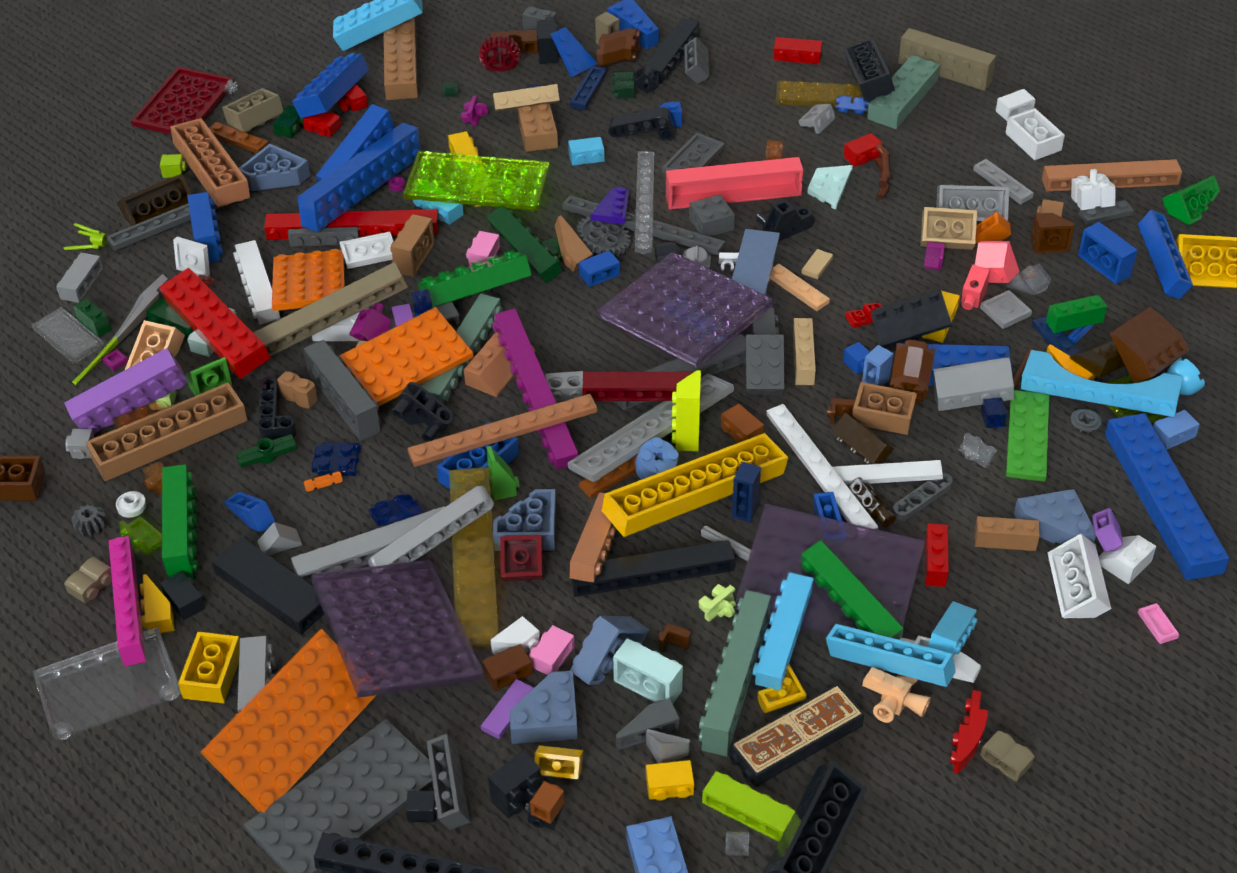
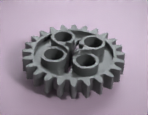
[575,216,631,257]

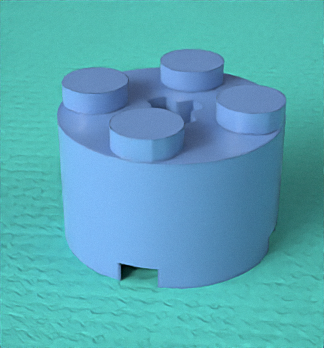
[635,437,678,479]

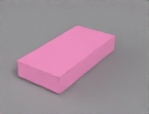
[1138,603,1180,644]

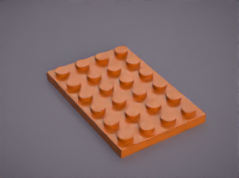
[272,249,345,311]
[339,307,474,407]

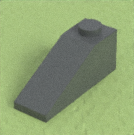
[616,698,679,750]

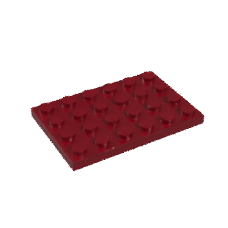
[131,67,235,135]

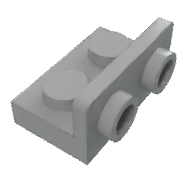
[799,104,835,134]

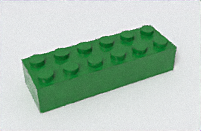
[418,250,531,307]
[162,464,198,580]

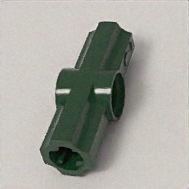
[235,434,296,468]

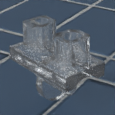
[958,433,997,468]

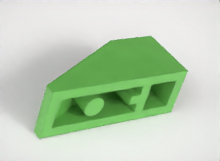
[487,446,519,501]

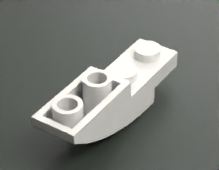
[900,635,981,683]

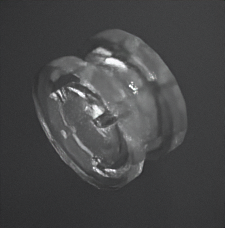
[225,79,238,95]

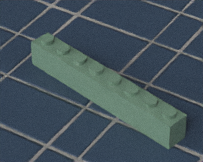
[422,294,502,404]

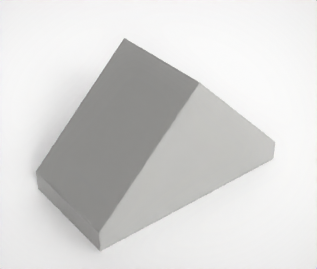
[258,522,302,556]

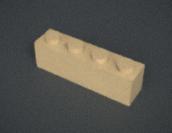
[493,84,559,112]
[793,318,816,385]

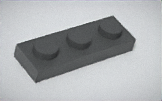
[1079,200,1134,225]

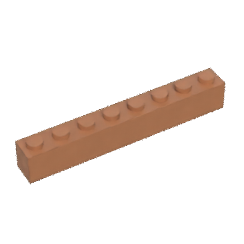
[1042,159,1182,191]

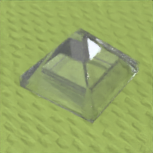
[725,831,749,856]

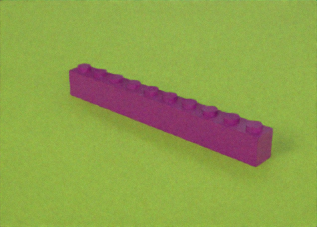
[492,309,578,470]

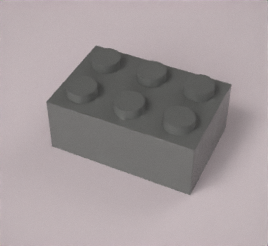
[745,335,784,395]

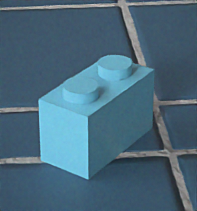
[568,137,604,165]

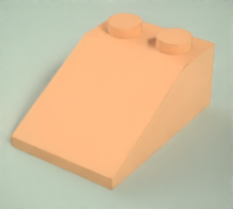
[125,320,185,370]

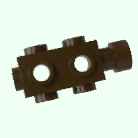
[849,477,896,527]

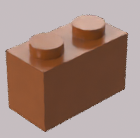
[721,404,764,443]

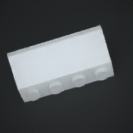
[1047,534,1111,618]

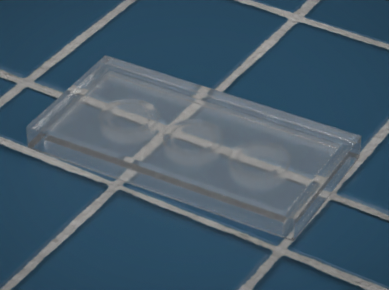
[31,307,104,364]

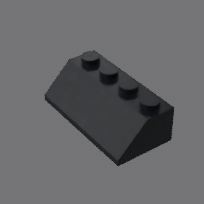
[870,289,952,348]

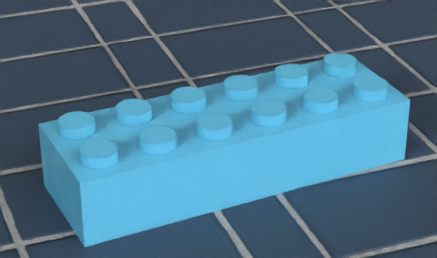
[333,0,423,51]

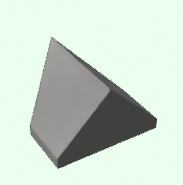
[646,729,690,764]

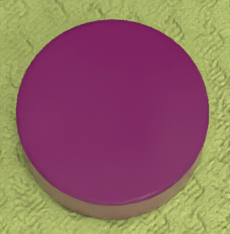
[388,177,406,191]

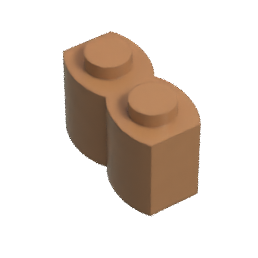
[277,371,318,408]

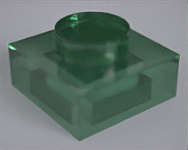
[442,82,458,97]

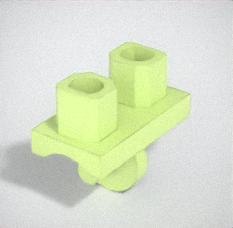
[699,584,736,622]

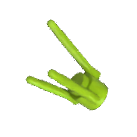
[64,223,108,250]

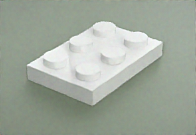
[339,232,394,269]

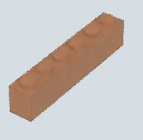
[570,492,616,583]

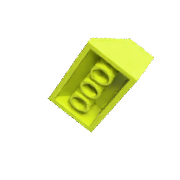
[672,370,701,452]

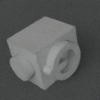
[66,429,95,459]

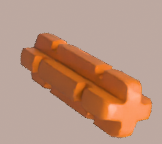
[304,471,343,492]

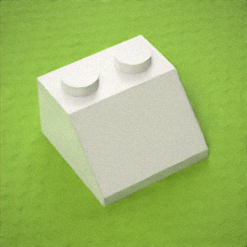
[1098,535,1156,584]

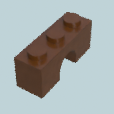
[491,30,538,54]

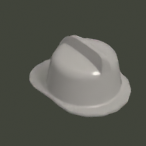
[683,245,711,275]

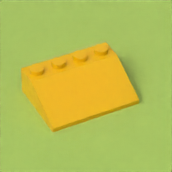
[1175,234,1237,288]

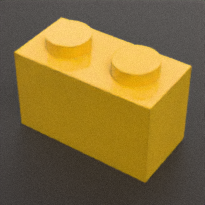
[534,746,583,779]
[646,760,694,801]

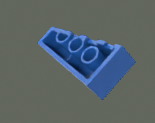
[607,0,659,49]

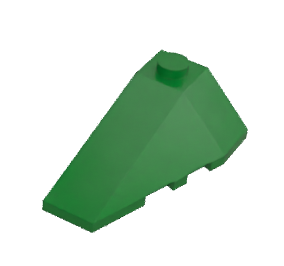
[1162,175,1220,225]

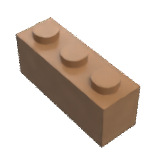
[974,516,1040,551]

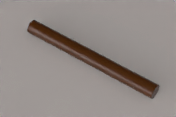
[1013,347,1036,390]

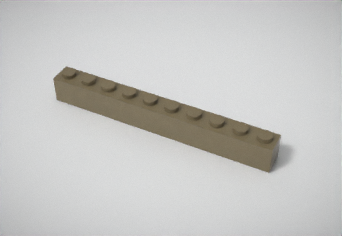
[254,262,408,356]

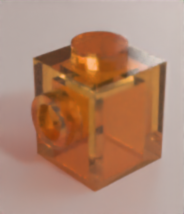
[143,461,164,496]

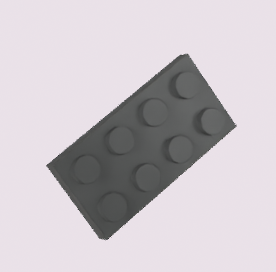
[662,133,725,174]

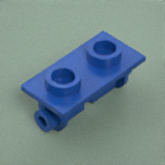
[835,95,869,115]

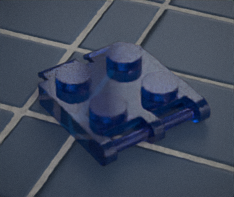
[311,442,361,476]
[368,494,422,526]

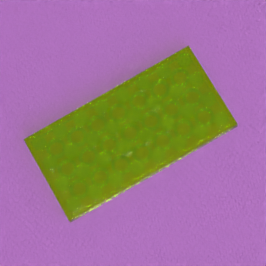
[403,151,550,211]

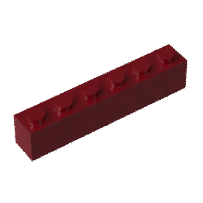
[582,372,694,401]

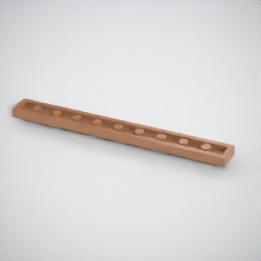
[408,394,597,467]

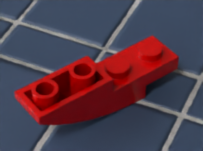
[950,690,988,774]

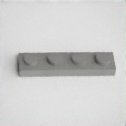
[973,159,1034,205]

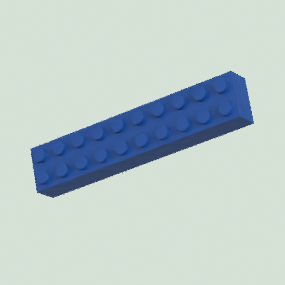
[297,123,421,232]
[1105,413,1229,581]

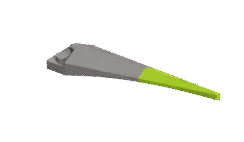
[72,274,167,385]

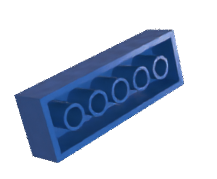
[292,53,369,118]
[316,104,395,182]
[896,343,1012,386]

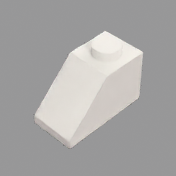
[491,616,540,654]

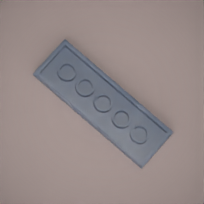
[729,229,780,299]

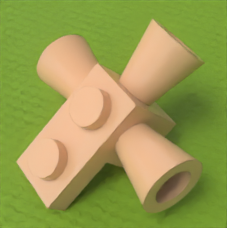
[862,667,931,723]

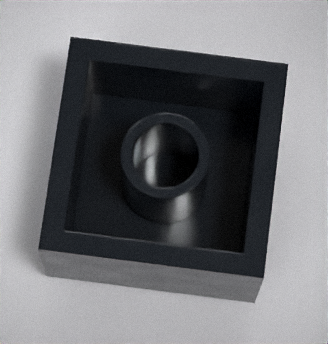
[537,20,561,64]
[488,751,542,819]

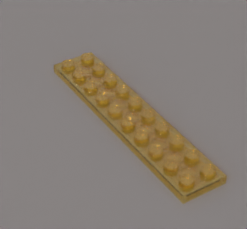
[449,467,498,650]

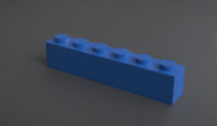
[1138,210,1193,299]

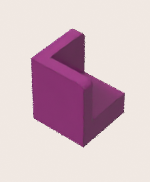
[924,242,945,270]

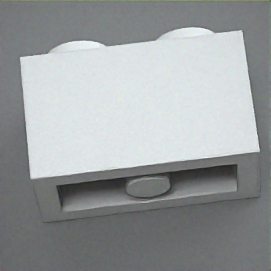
[996,89,1035,121]

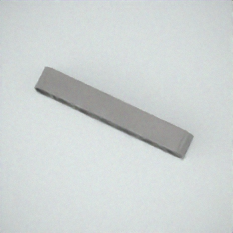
[368,486,494,581]

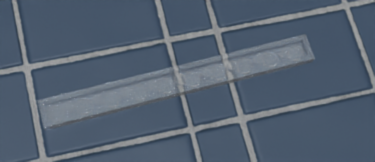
[635,151,654,254]

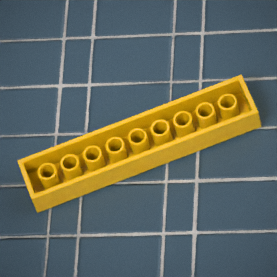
[602,433,788,537]

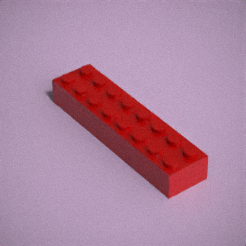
[159,268,270,379]

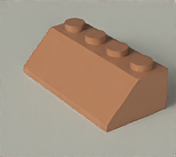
[464,333,535,397]

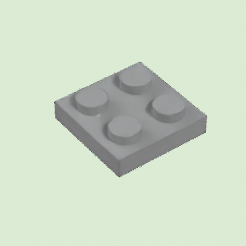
[980,290,1032,329]

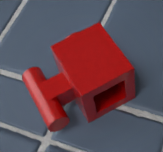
[336,85,368,112]

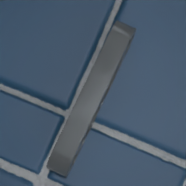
[893,473,953,521]

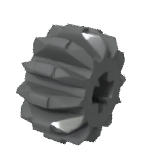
[71,503,107,537]

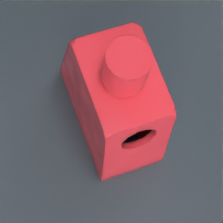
[961,265,990,310]

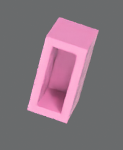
[466,231,500,266]
[529,625,575,675]

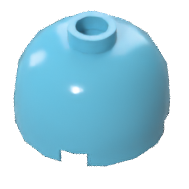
[1167,358,1205,396]

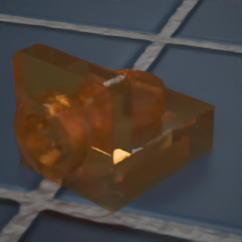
[765,140,783,160]

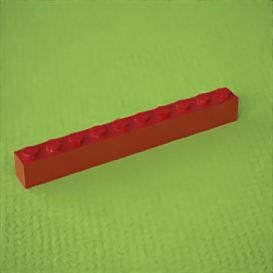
[264,209,439,240]

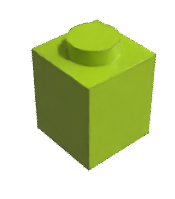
[160,154,187,178]

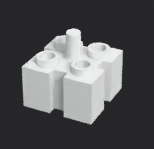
[1071,169,1116,210]

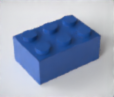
[1078,222,1137,284]

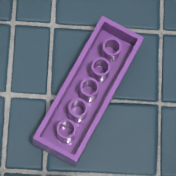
[64,348,189,434]

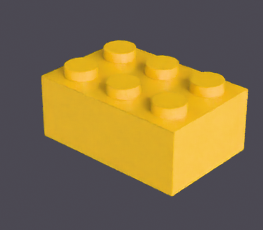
[178,632,240,704]

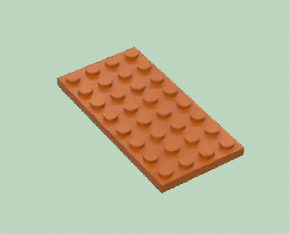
[200,629,381,813]

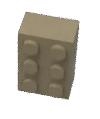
[222,88,283,132]

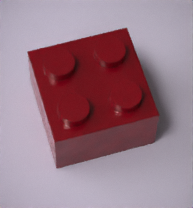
[500,535,544,581]

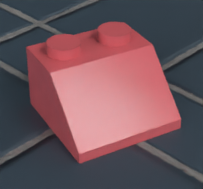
[975,241,1020,283]

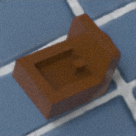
[657,624,691,652]

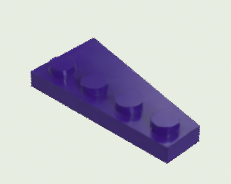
[590,187,629,224]

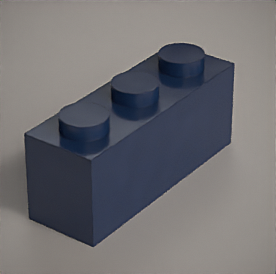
[732,462,761,523]

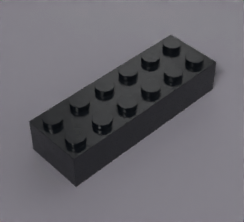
[843,38,895,101]
[764,760,867,873]

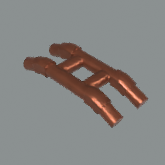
[875,144,891,199]

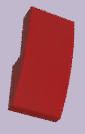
[845,303,882,328]

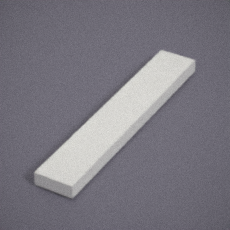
[833,460,943,485]

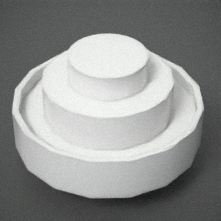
[116,491,147,518]

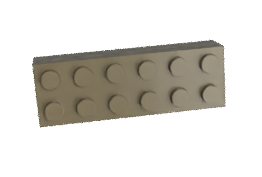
[898,28,996,91]

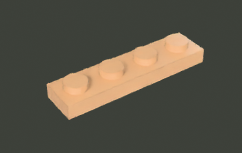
[770,264,830,311]

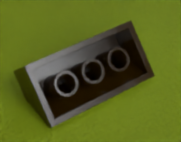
[117,174,192,226]
[1070,337,1125,378]

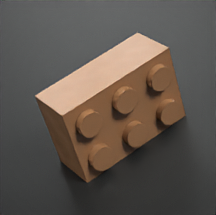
[518,103,558,152]
[390,214,434,277]
[852,382,917,435]

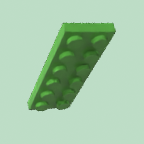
[1006,390,1049,482]

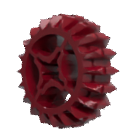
[478,34,521,72]

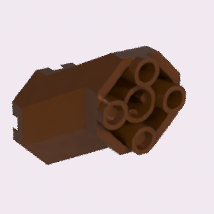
[597,28,641,67]
[890,340,935,404]

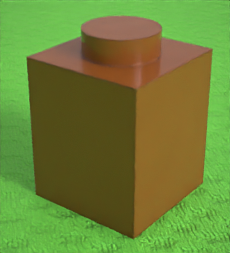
[530,781,565,824]

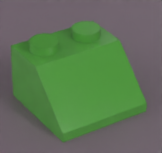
[186,357,232,396]

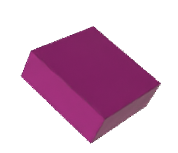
[102,349,128,371]

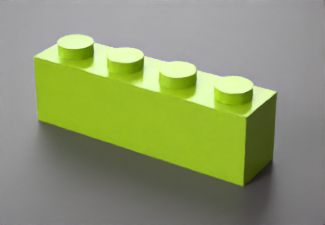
[702,771,795,842]

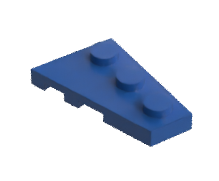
[551,27,597,77]

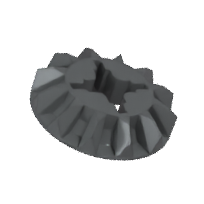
[1070,409,1101,434]

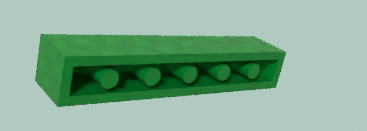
[801,540,904,640]

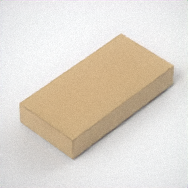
[802,249,833,280]

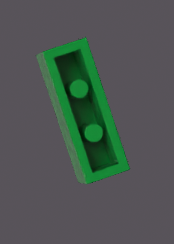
[1046,295,1107,333]

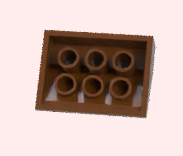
[1110,306,1190,383]

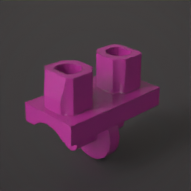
[461,95,488,126]

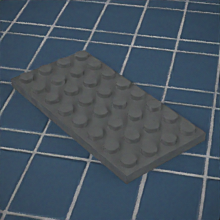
[244,719,433,873]

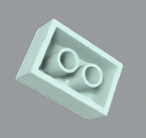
[613,638,683,704]

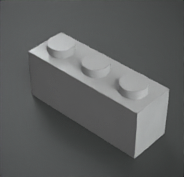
[56,253,103,303]

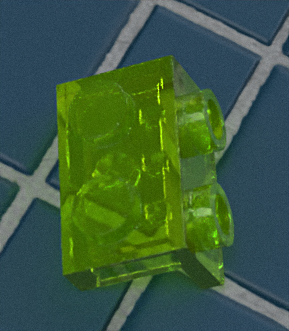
[119,516,162,555]

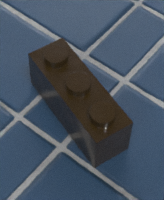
[832,413,894,465]

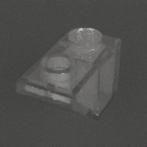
[1006,264,1051,295]

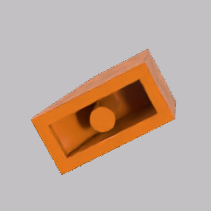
[975,212,1011,243]

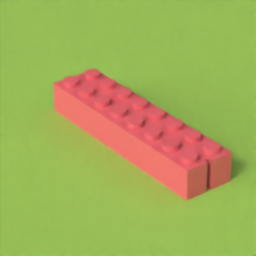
[666,157,803,209]

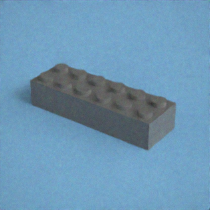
[304,339,381,441]

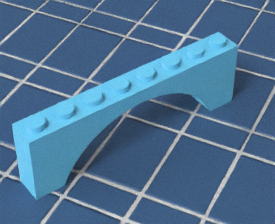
[1021,350,1183,417]

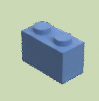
[862,345,893,386]
[1153,410,1200,450]

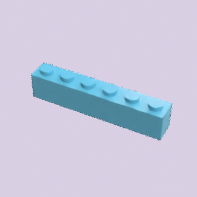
[753,572,814,691]
[826,624,956,687]

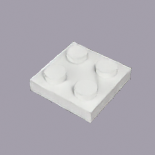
[173,237,210,278]

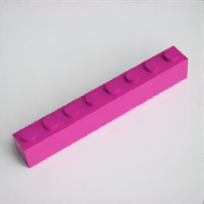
[109,536,146,667]

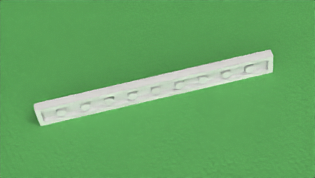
[766,404,878,539]

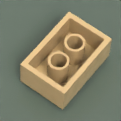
[920,207,977,250]

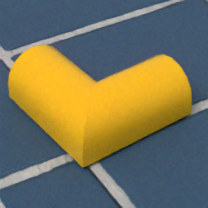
[758,664,807,713]

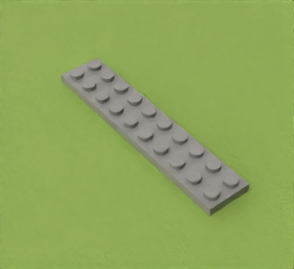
[568,373,734,482]

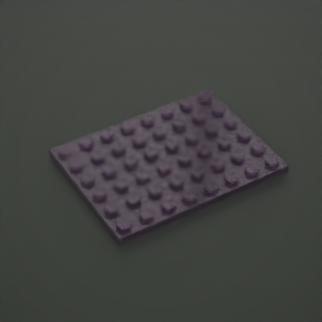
[597,251,775,368]
[733,504,925,636]
[311,560,484,698]

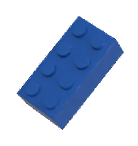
[187,192,223,263]
[437,422,519,496]

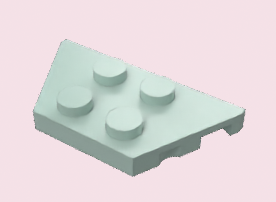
[807,165,853,209]

